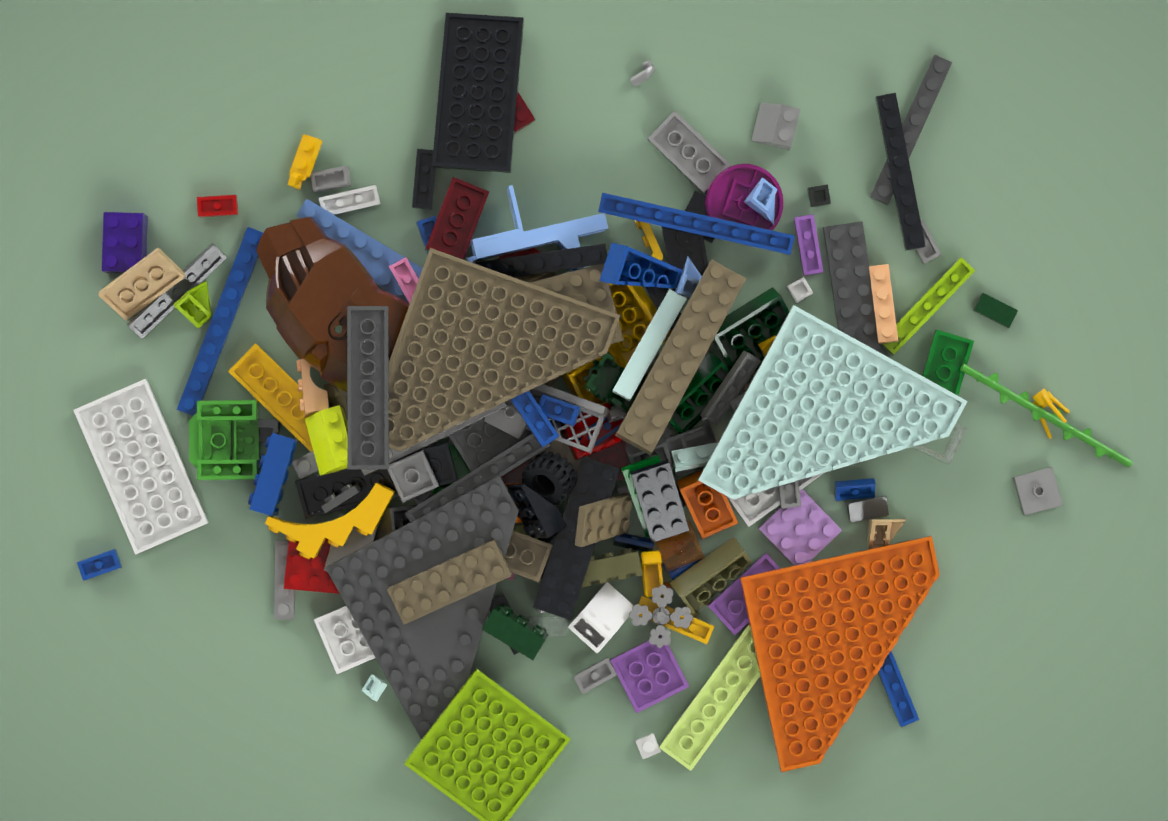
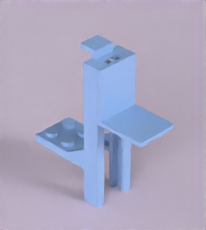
[467,185,608,272]

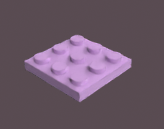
[758,489,842,565]

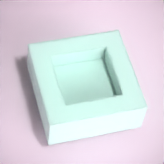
[361,674,387,701]

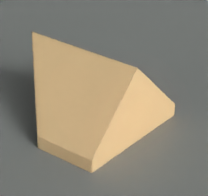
[868,519,907,549]

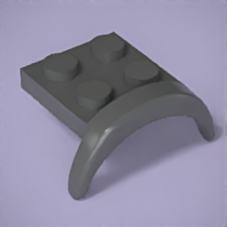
[665,417,717,477]

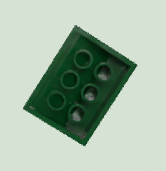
[713,287,790,370]

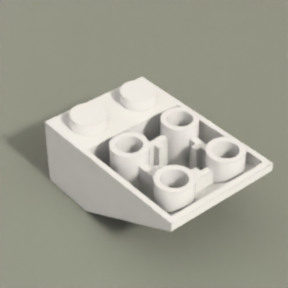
[568,582,634,653]

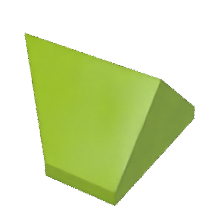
[173,281,213,329]

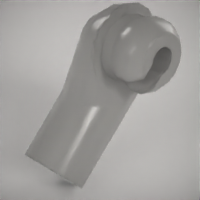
[630,61,655,87]

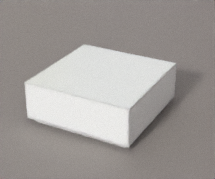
[787,277,813,303]

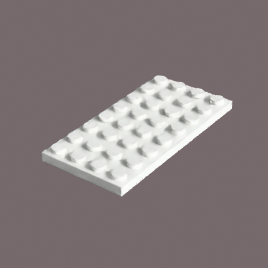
[73,379,209,555]

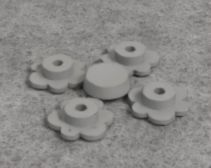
[629,585,693,648]

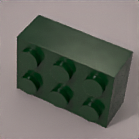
[482,604,549,660]

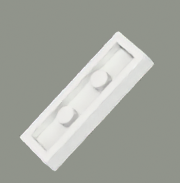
[319,185,381,215]

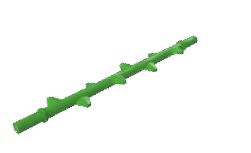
[960,364,1133,468]

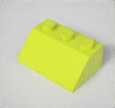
[305,405,347,476]

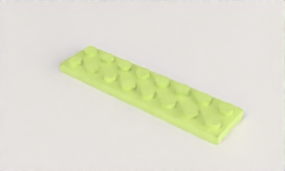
[659,624,760,771]

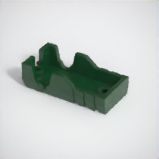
[583,353,646,414]

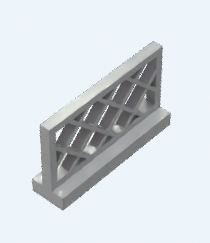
[525,384,609,453]

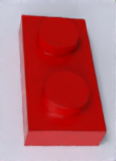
[197,195,238,217]

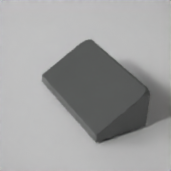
[846,496,889,523]

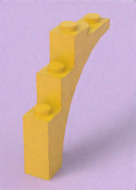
[264,482,395,559]

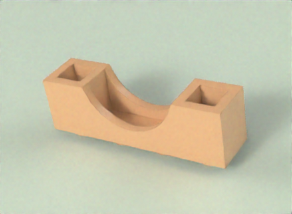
[296,359,329,416]

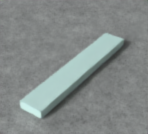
[612,289,687,401]

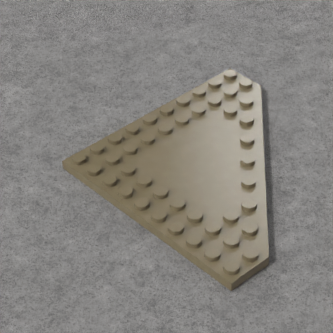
[389,248,620,452]

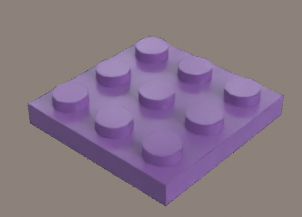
[610,635,689,713]

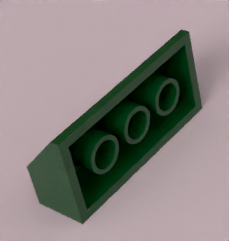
[669,351,729,433]

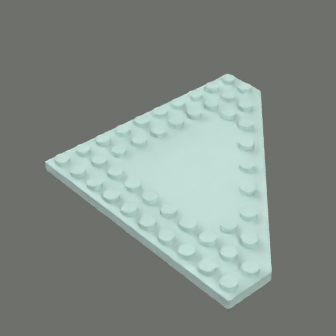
[698,305,968,499]

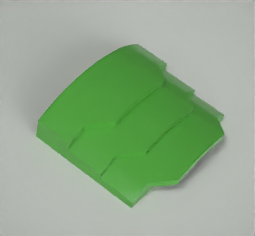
[189,400,260,480]

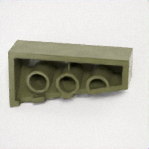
[670,537,752,618]

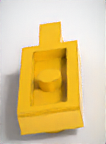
[288,134,322,190]

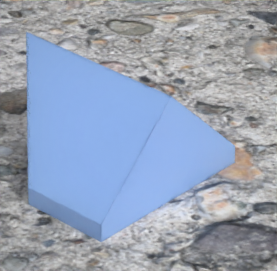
[744,178,778,225]
[675,257,702,298]

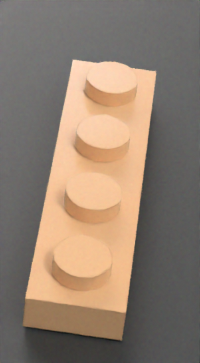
[869,264,898,344]

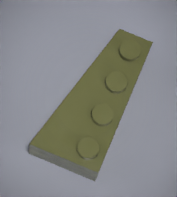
[582,548,643,587]

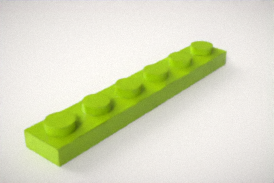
[881,257,975,355]

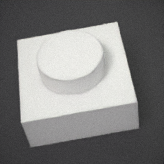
[635,733,661,759]

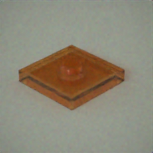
[656,521,704,572]

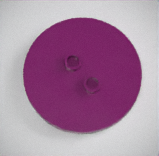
[705,164,783,231]

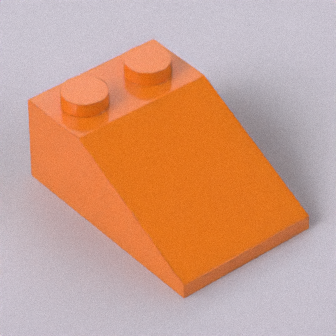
[676,469,738,539]

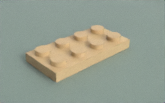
[98,247,185,321]

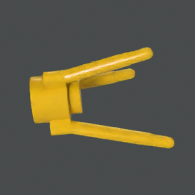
[1032,388,1070,439]

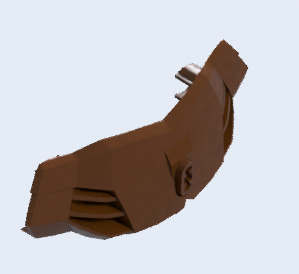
[256,217,410,392]

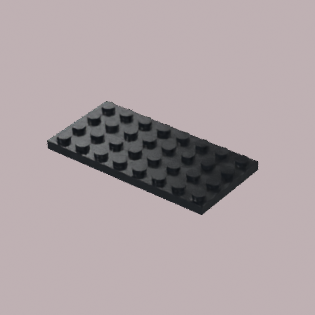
[432,13,524,173]

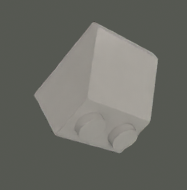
[751,103,801,151]

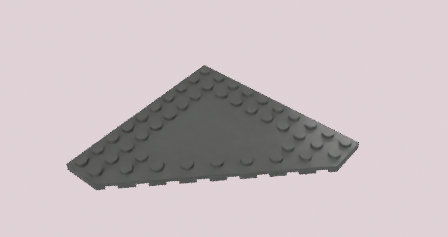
[326,475,519,739]

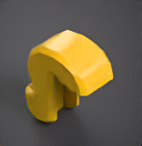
[641,551,663,597]

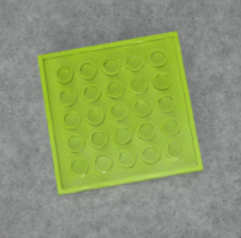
[404,668,571,821]

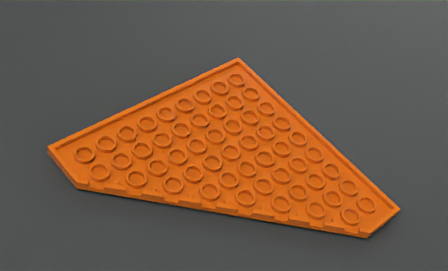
[740,536,940,772]

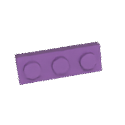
[794,214,823,276]

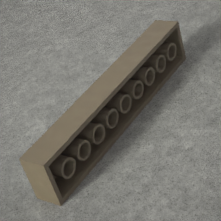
[615,259,747,455]

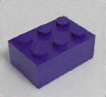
[102,212,148,274]

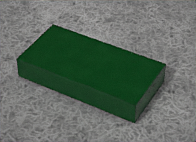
[973,293,1018,328]

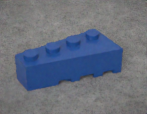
[599,243,682,289]
[248,433,298,516]

